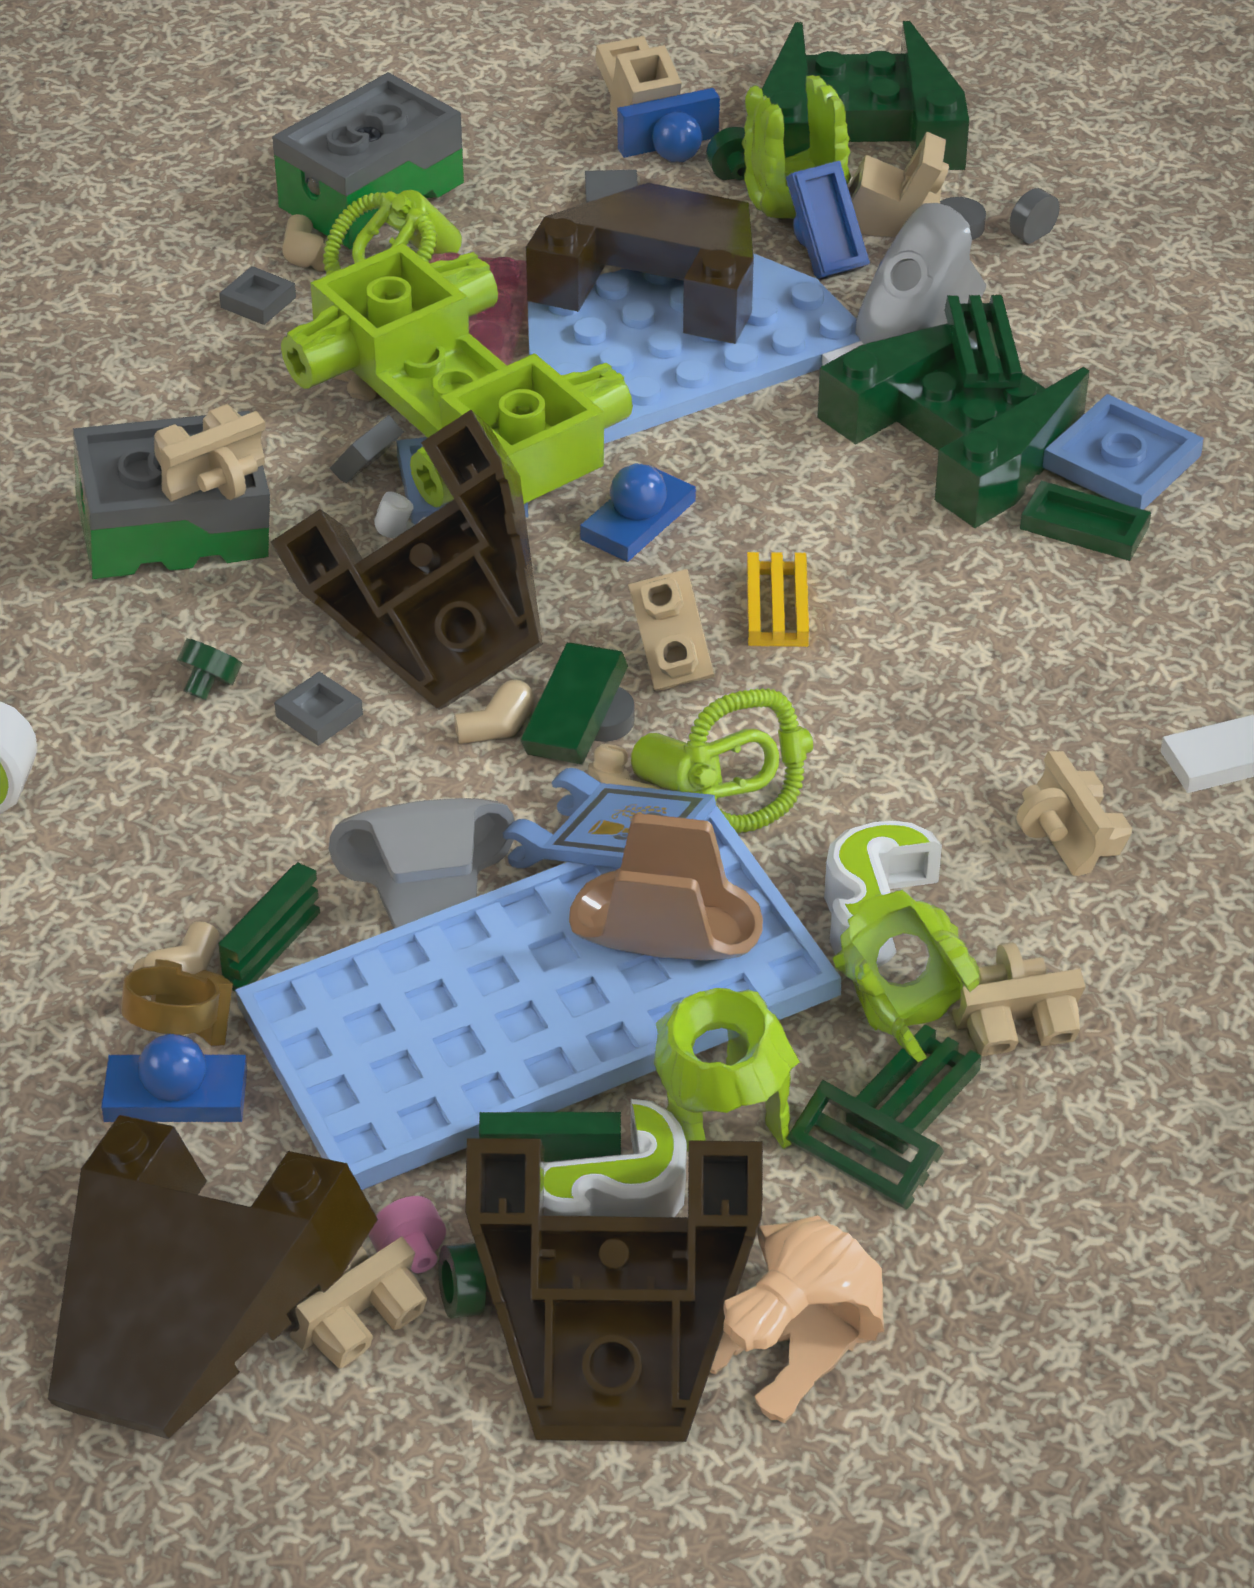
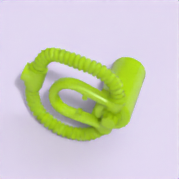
[323,190,462,276]
[631,688,814,834]

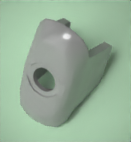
[855,203,986,344]
[328,798,515,928]

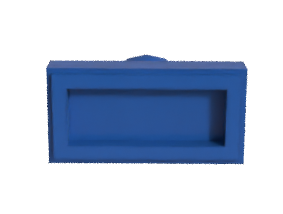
[617,88,720,162]
[786,161,870,279]
[580,463,696,562]
[101,1034,248,1122]

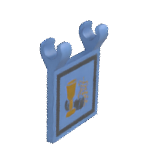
[502,768,716,869]

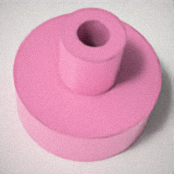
[369,1196,446,1273]

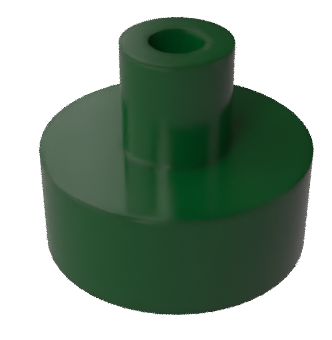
[706,127,746,181]
[176,638,243,700]
[438,1242,490,1319]

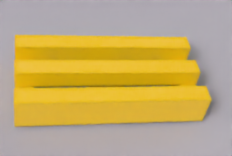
[747,552,809,647]

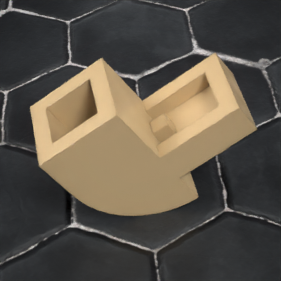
[595,36,682,120]
[848,132,949,237]

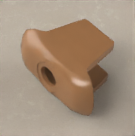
[569,813,763,960]

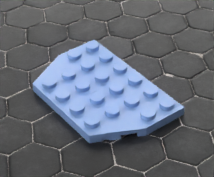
[528,253,861,444]

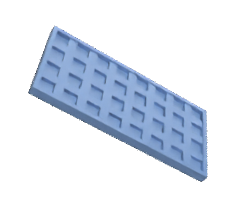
[236,805,841,1190]

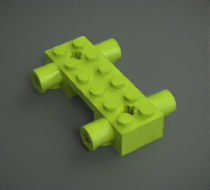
[281,243,633,507]

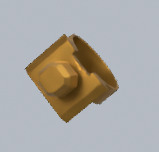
[121,959,233,1046]

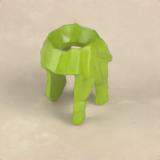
[832,890,979,1062]
[654,988,800,1152]

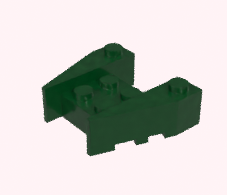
[762,21,969,170]
[817,319,1090,528]

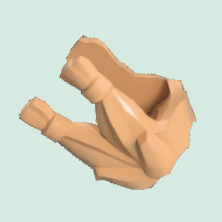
[710,1215,884,1423]

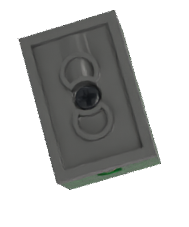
[272,72,464,249]
[73,411,270,579]

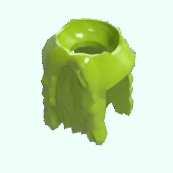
[742,75,851,219]

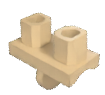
[154,404,265,502]
[628,569,715,691]
[1016,751,1132,876]
[952,942,1086,1056]
[290,1236,427,1369]

